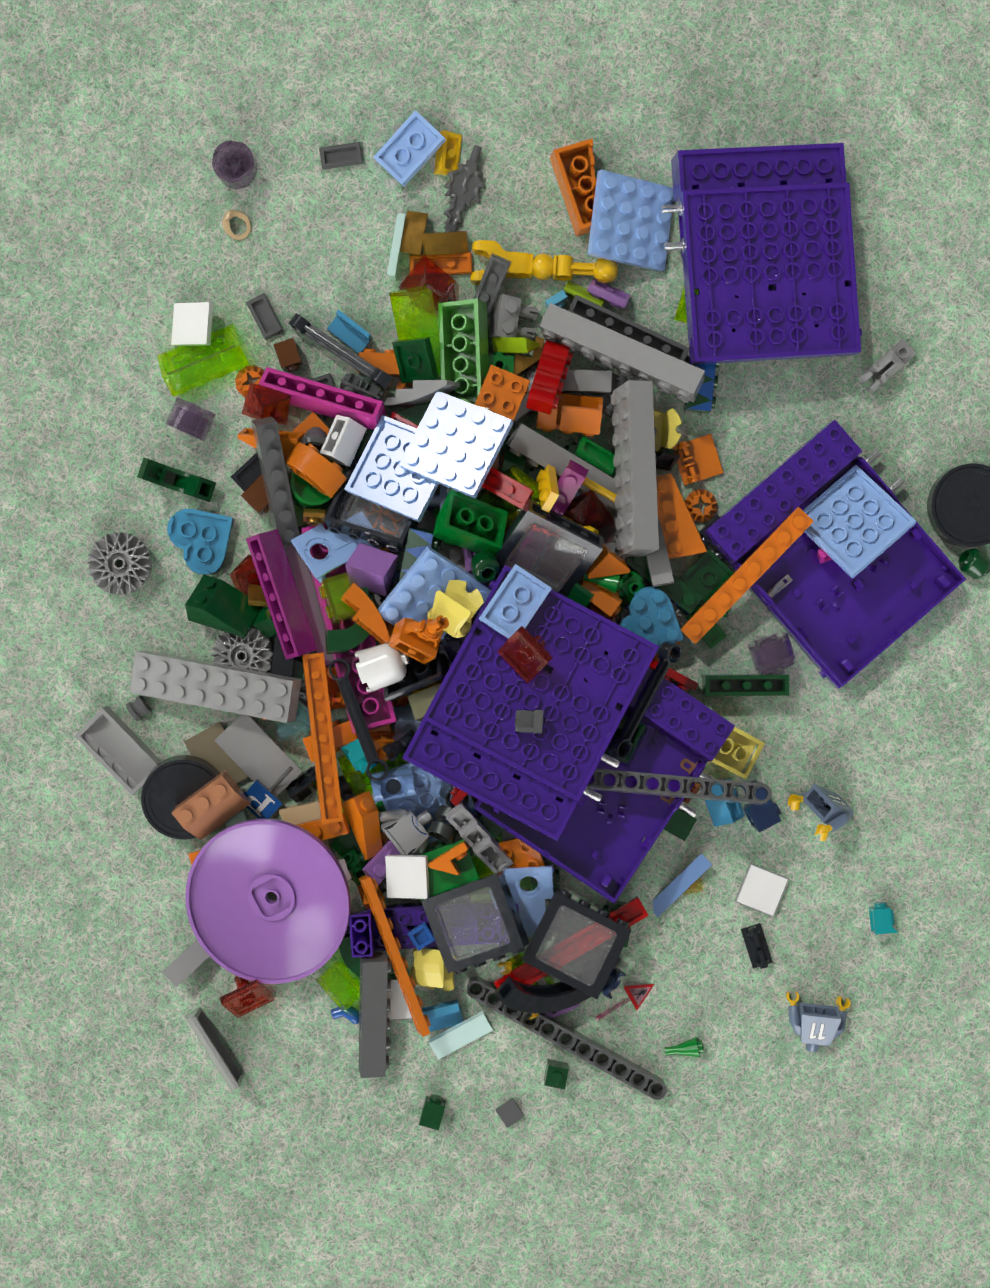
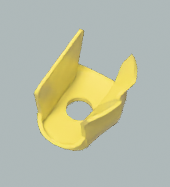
[654,408,682,451]
[427,580,484,638]
[409,948,457,992]

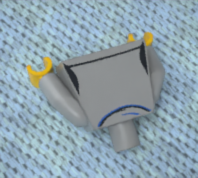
[378,808,433,855]

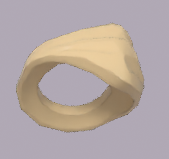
[222,210,251,240]

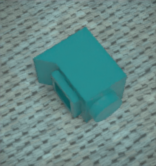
[341,739,377,774]
[869,902,898,935]

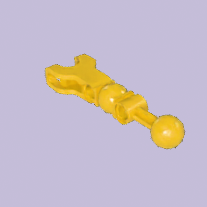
[470,240,618,286]

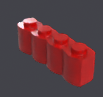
[526,340,573,414]

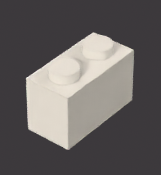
[320,415,367,467]

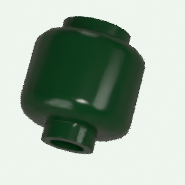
[958,548,990,579]
[470,551,500,583]

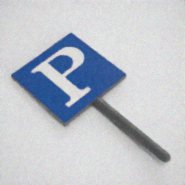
[244,766,293,819]

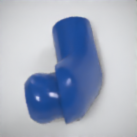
[331,1004,359,1024]

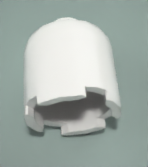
[355,643,409,693]

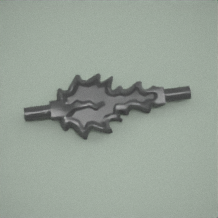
[443,145,486,232]

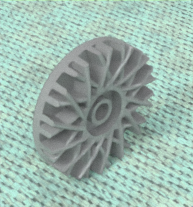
[87,532,152,595]
[211,626,274,673]

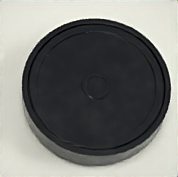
[927,463,990,547]
[141,755,220,840]

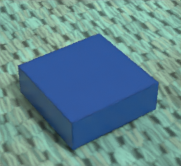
[407,921,435,951]

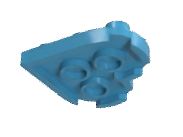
[167,509,234,575]
[620,587,684,649]

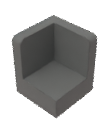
[515,710,544,734]

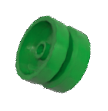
[290,472,335,510]

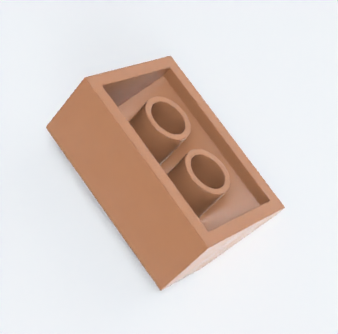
[172,770,251,840]

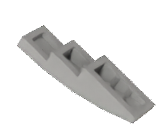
[526,370,612,393]
[380,380,460,408]
[645,519,674,587]
[445,802,514,873]
[162,940,210,987]

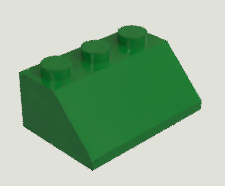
[433,489,508,555]

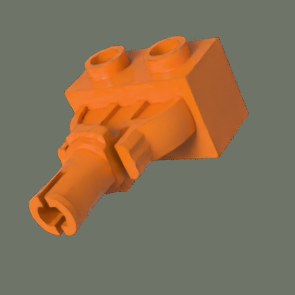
[388,615,449,664]

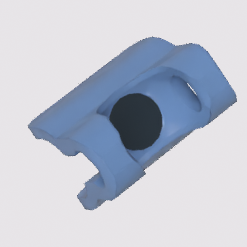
[371,767,416,802]

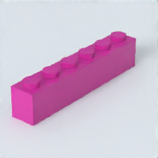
[258,367,386,430]

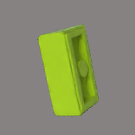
[564,280,605,306]
[492,337,539,353]

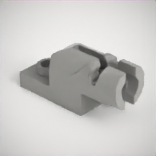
[858,339,916,394]

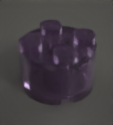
[212,140,257,189]
[166,397,216,441]
[748,632,795,674]

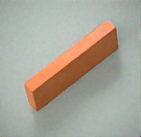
[409,252,472,277]

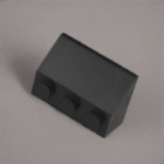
[384,651,449,701]

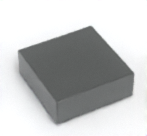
[496,1098,524,1128]

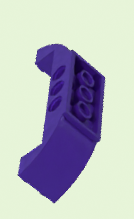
[349,899,519,958]

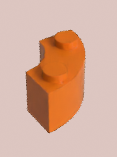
[284,442,347,498]

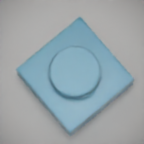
[545,290,567,308]

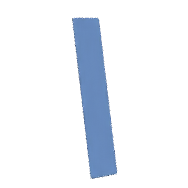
[652,854,712,917]

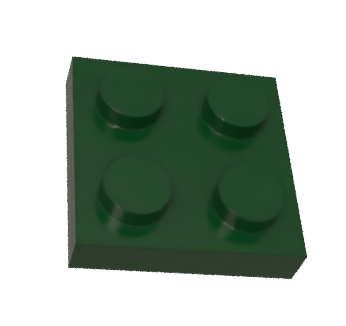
[392,337,439,383]
[679,549,734,604]

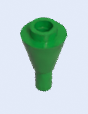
[583,574,623,594]
[665,1037,704,1057]

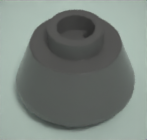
[301,427,327,454]

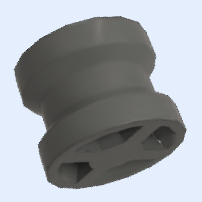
[126,695,152,721]

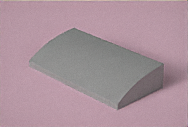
[75,706,161,796]
[214,714,302,796]
[185,1007,244,1090]

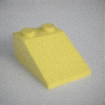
[711,727,765,779]

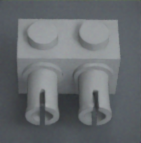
[488,294,538,340]

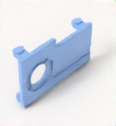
[291,512,380,583]
[503,864,554,937]

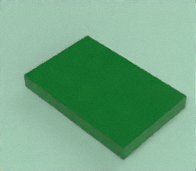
[420,839,480,900]

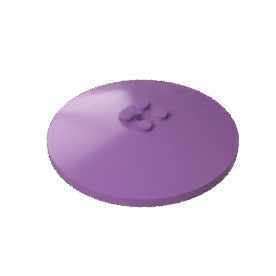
[185,819,351,984]

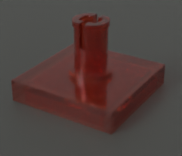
[497,626,553,683]
[219,976,274,1018]

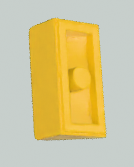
[434,130,462,175]

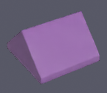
[345,543,399,596]

